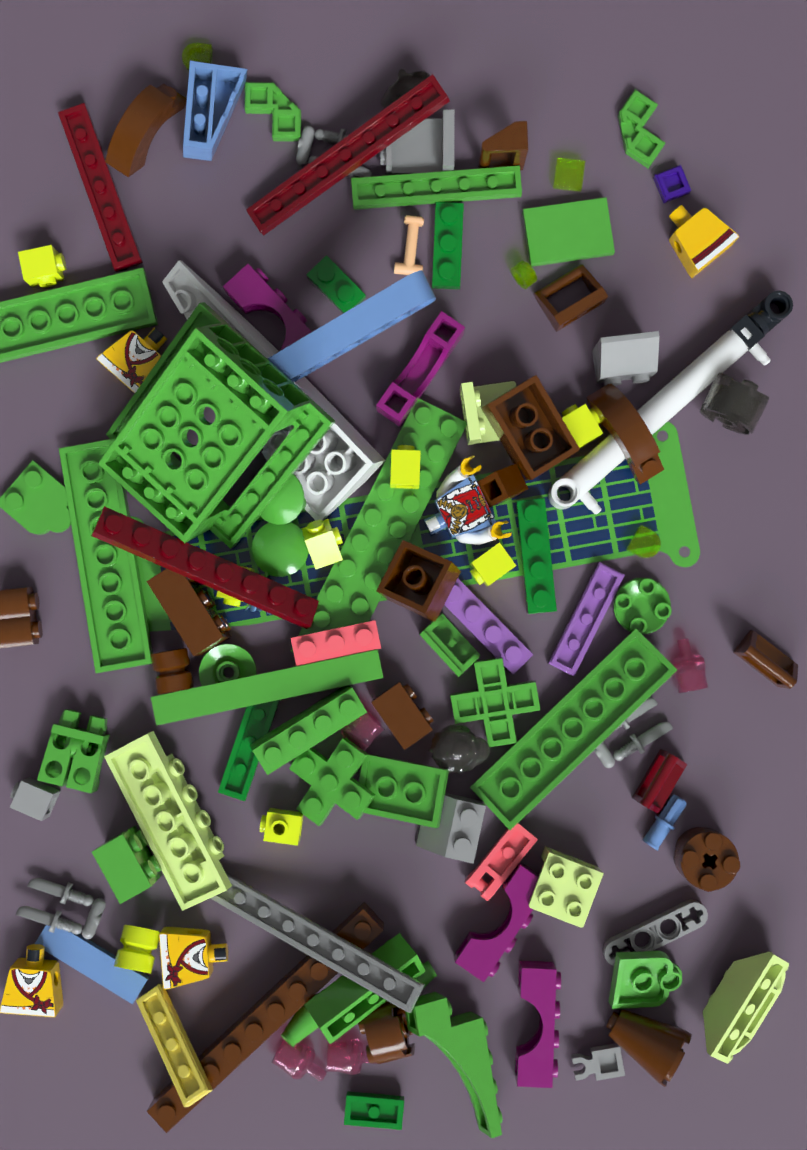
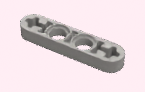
[602,899,708,966]

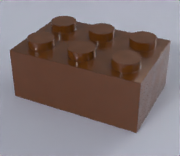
[481,375,580,481]
[146,569,231,656]

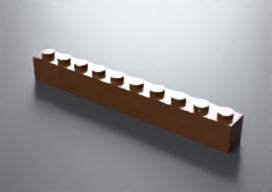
[147,901,384,1133]

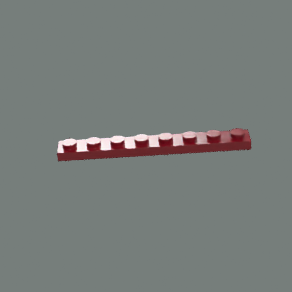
[246,74,450,236]
[91,506,319,629]

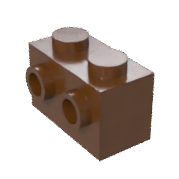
[371,681,434,750]

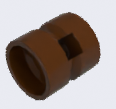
[150,648,194,694]

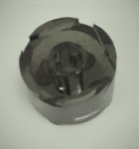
[700,373,769,435]

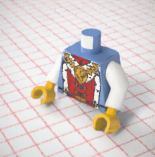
[424,455,512,545]

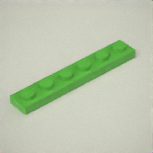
[351,166,522,210]

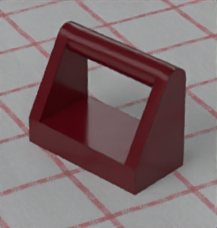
[632,749,687,814]

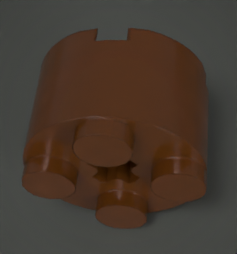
[674,827,741,892]
[358,1001,415,1064]

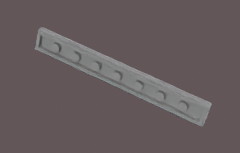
[210,872,425,1013]

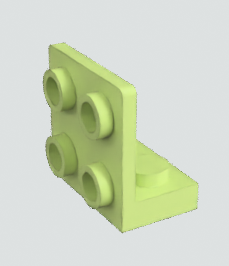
[459,381,516,445]
[528,846,604,928]

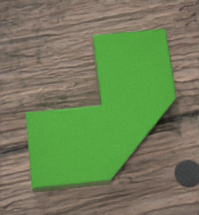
[245,82,301,142]
[618,89,665,169]

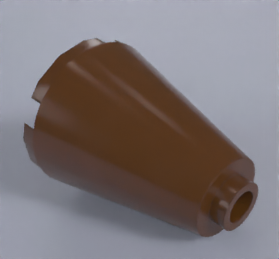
[606,1009,692,1087]

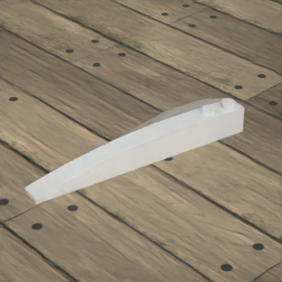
[162,260,385,521]

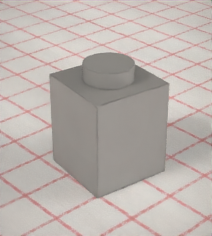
[10,777,61,821]

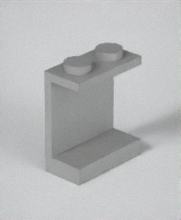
[381,109,455,175]

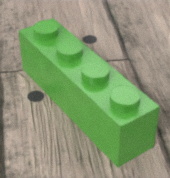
[250,685,367,775]
[304,933,426,1044]

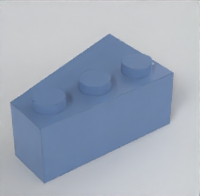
[183,61,247,161]

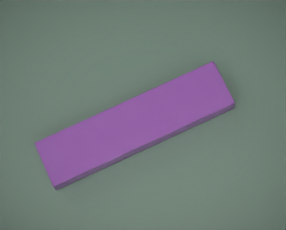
[548,562,625,676]

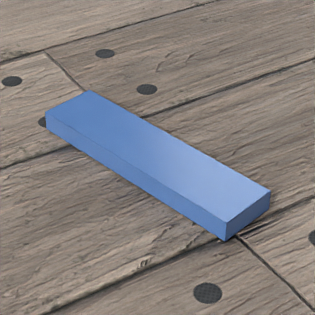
[35,925,150,1004]

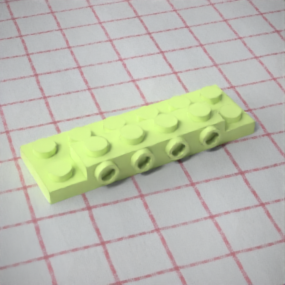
[104,731,232,911]

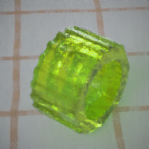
[511,260,537,289]

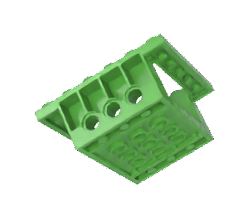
[98,302,335,549]

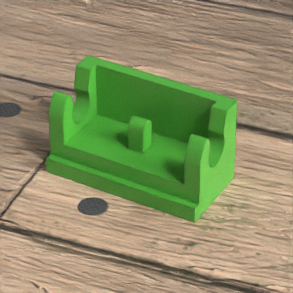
[419,613,480,677]

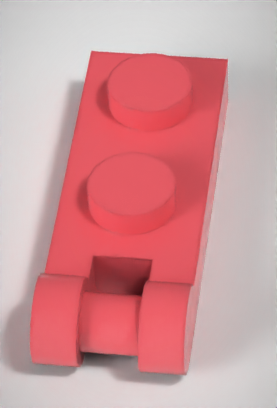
[464,823,538,901]

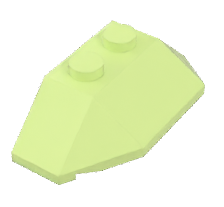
[703,952,789,1064]

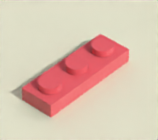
[291,620,381,666]

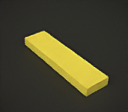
[136,984,213,1107]

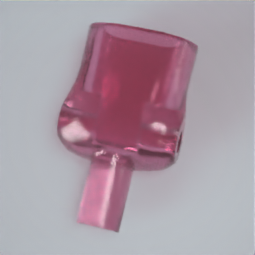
[671,638,708,693]
[341,710,385,751]
[327,1039,377,1075]
[271,1040,327,1081]

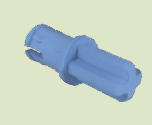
[642,795,687,851]

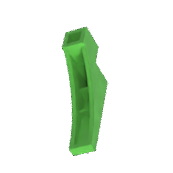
[405,992,502,1138]

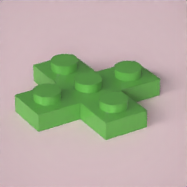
[450,657,540,747]
[289,738,376,826]

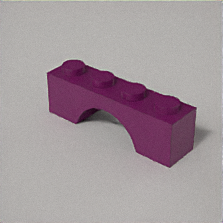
[223,264,316,350]
[376,311,465,427]
[454,862,539,982]
[515,960,561,1088]

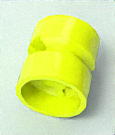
[114,925,160,974]

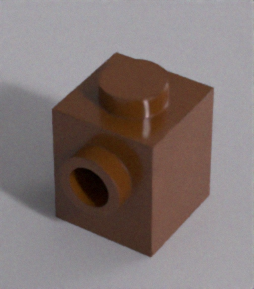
[477,464,528,508]

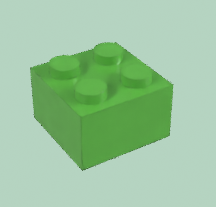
[92,825,162,904]

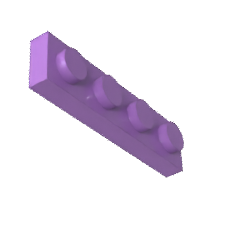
[444,578,533,674]

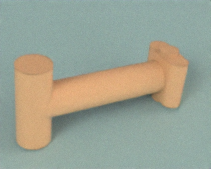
[394,215,424,275]

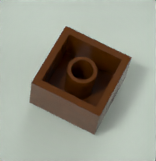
[376,540,461,622]

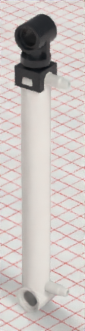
[548,291,793,515]

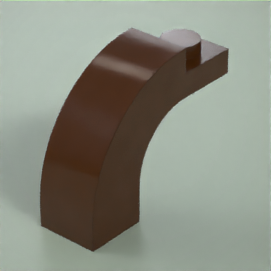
[105,83,187,177]
[586,384,664,485]

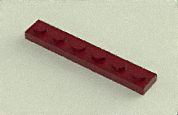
[58,103,143,272]

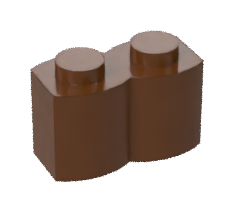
[0,587,43,648]

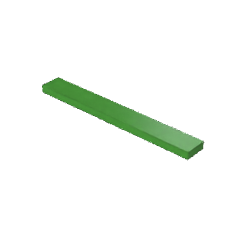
[151,649,384,726]

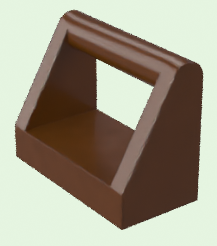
[478,121,528,171]
[533,264,608,332]
[733,630,798,689]

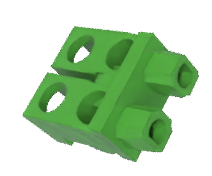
[37,709,110,793]

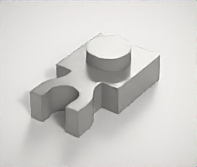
[571,1043,625,1081]

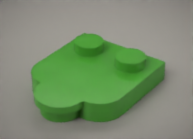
[0,460,71,535]
[608,951,682,1009]

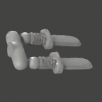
[296,126,372,178]
[594,697,673,768]
[16,878,106,939]

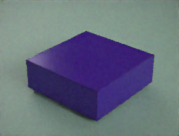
[653,165,691,204]

